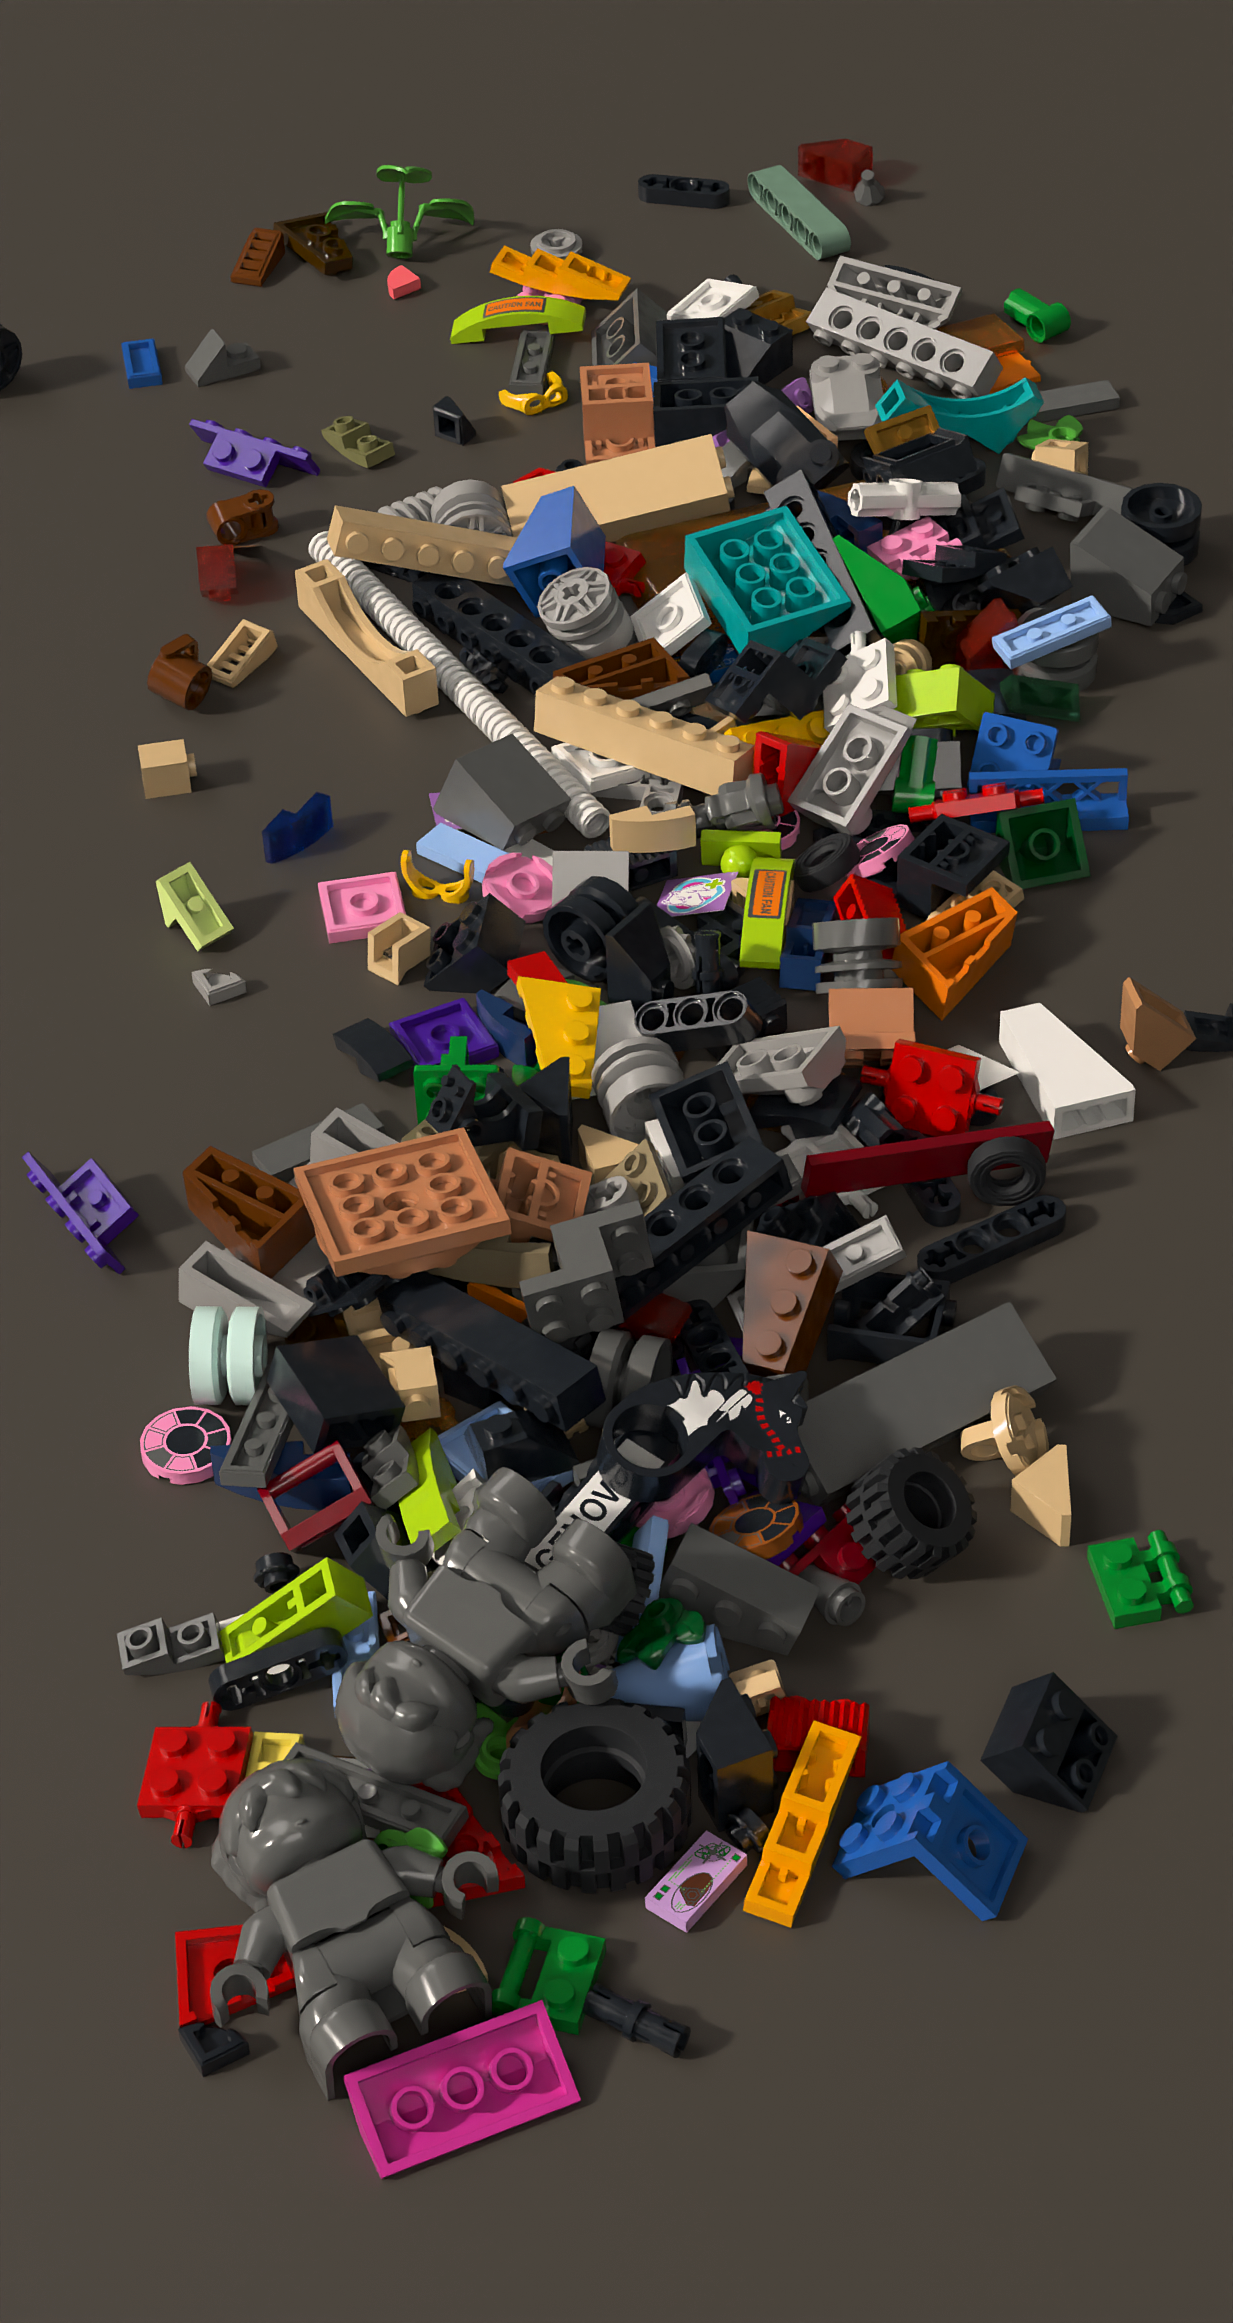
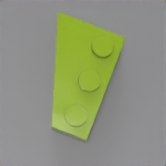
[894,664,995,737]

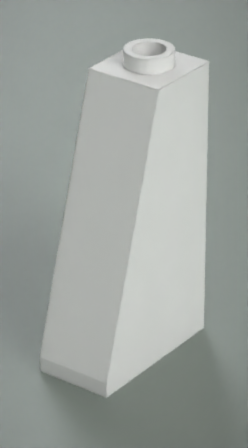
[999,1003,1136,1140]

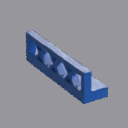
[969,768,1129,833]

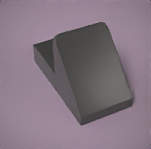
[185,329,261,387]

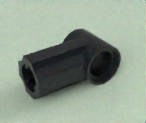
[841,1090,911,1147]

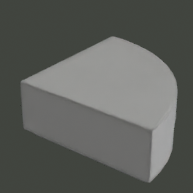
[192,969,247,1006]

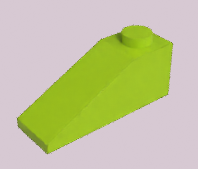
[219,1557,373,1663]

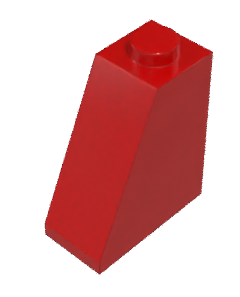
[753,731,822,817]

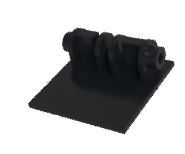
[303,1264,402,1317]

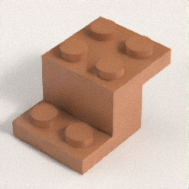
[580,363,656,465]
[828,988,915,1068]
[489,1147,593,1243]

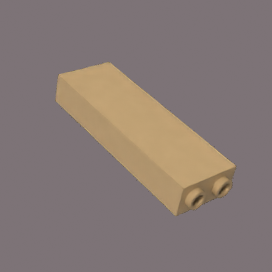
[501,434,735,542]

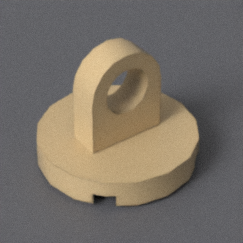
[959,1385,1049,1476]

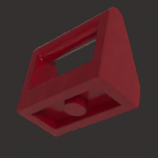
[257,1440,376,1553]

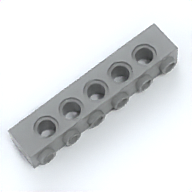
[806,287,1003,399]

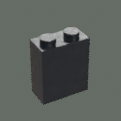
[266,1335,406,1454]

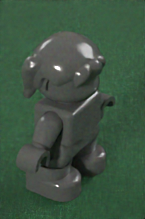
[334,1467,637,1793]
[210,1757,499,2101]

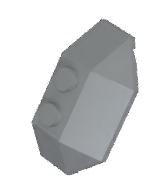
[827,256,962,347]

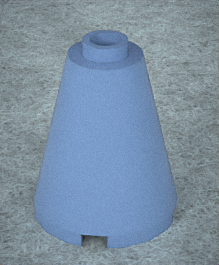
[611,1624,730,1722]

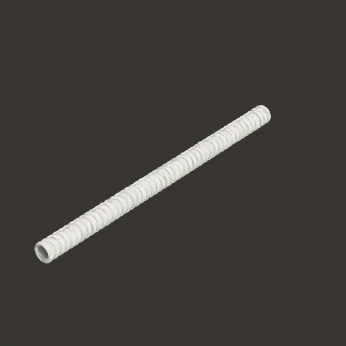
[308,531,611,838]

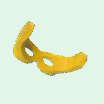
[499,371,568,415]
[401,850,475,904]

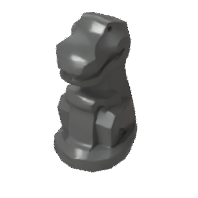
[663,773,784,841]

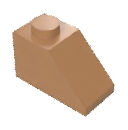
[1120,977,1196,1071]

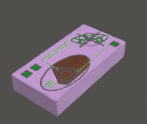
[645,1830,747,1933]

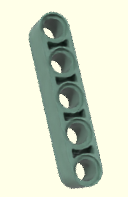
[747,165,851,260]

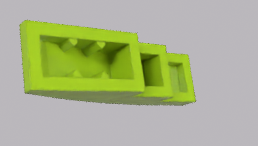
[398,1427,461,1553]

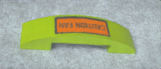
[450,296,586,344]
[740,857,795,969]

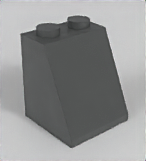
[1070,506,1187,626]
[433,733,571,851]

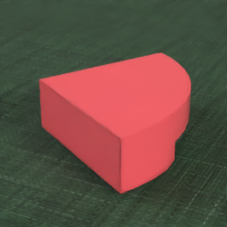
[387,265,421,299]

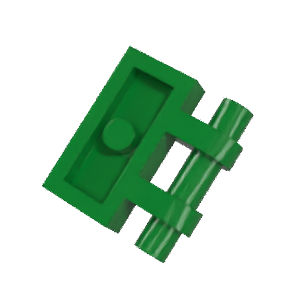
[1087,1530,1194,1629]

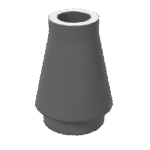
[798,1565,866,1626]

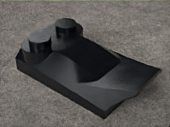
[724,381,849,491]

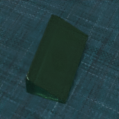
[1000,674,1080,722]

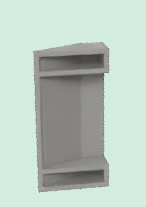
[179,1107,399,1338]

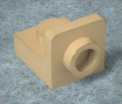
[729,1659,787,1717]

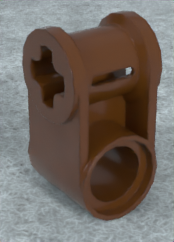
[207,489,279,546]

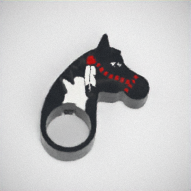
[597,1371,809,1504]

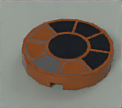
[709,1494,804,1560]

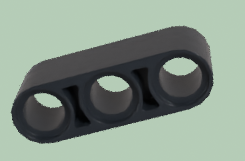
[634,991,763,1052]

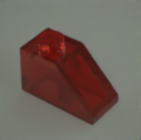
[196,544,239,602]

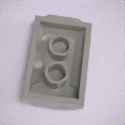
[809,353,883,441]
[787,704,917,836]
[716,1026,846,1106]

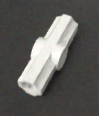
[848,478,961,520]

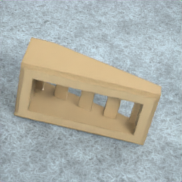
[207,619,278,688]

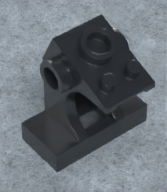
[425,1064,543,1151]

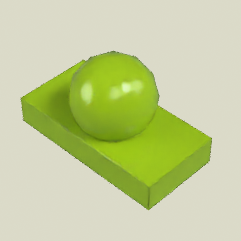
[700,829,782,878]

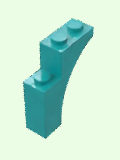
[875,377,1045,454]

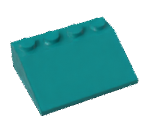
[684,506,851,654]

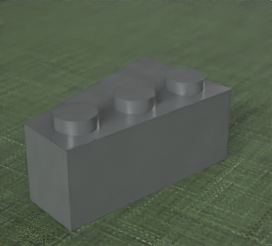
[658,1523,821,1656]

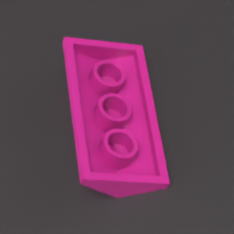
[343,2000,581,2179]

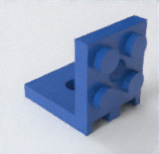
[832,1761,1028,1921]

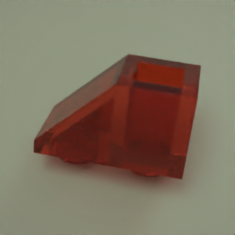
[798,138,873,192]
[955,598,1018,671]

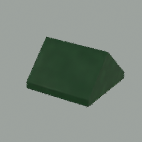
[996,798,1091,890]

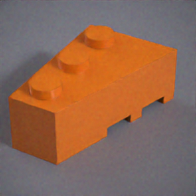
[891,887,1018,1021]

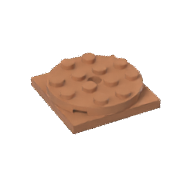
[293,1127,512,1279]

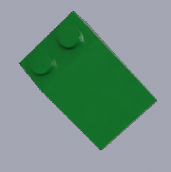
[832,535,936,644]

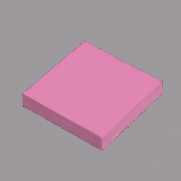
[318,872,406,944]

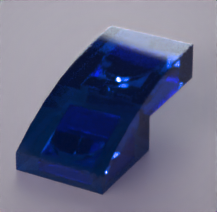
[262,792,333,864]

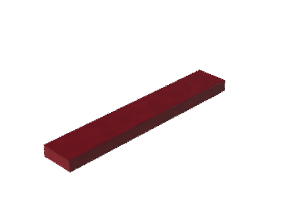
[801,1121,1055,1198]

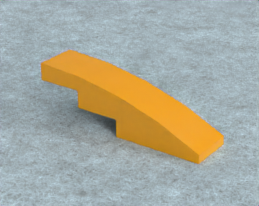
[489,245,631,300]
[743,1720,861,1928]

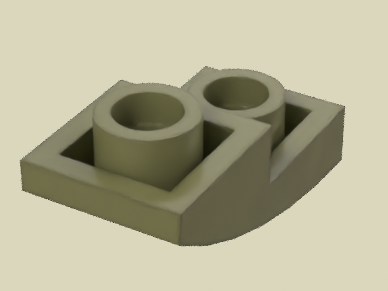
[321,416,395,469]

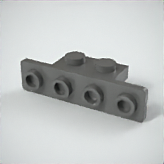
[996,453,1134,522]

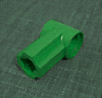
[1004,288,1071,343]
[892,735,938,814]

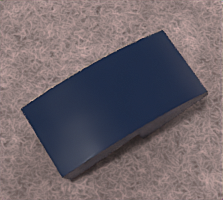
[476,989,537,1067]

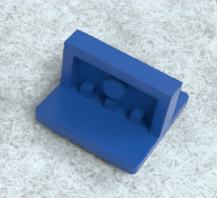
[967,712,1061,791]

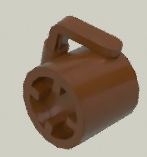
[147,634,212,711]

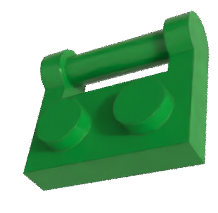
[492,1917,606,2035]

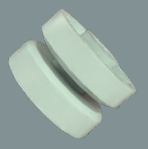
[189,1306,268,1405]

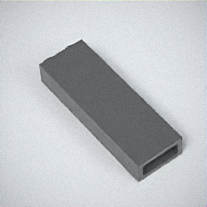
[798,1301,1057,1507]

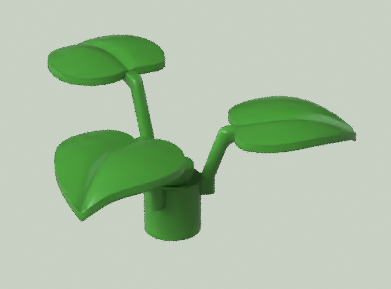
[325,165,474,259]

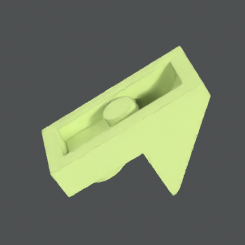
[156,862,234,951]

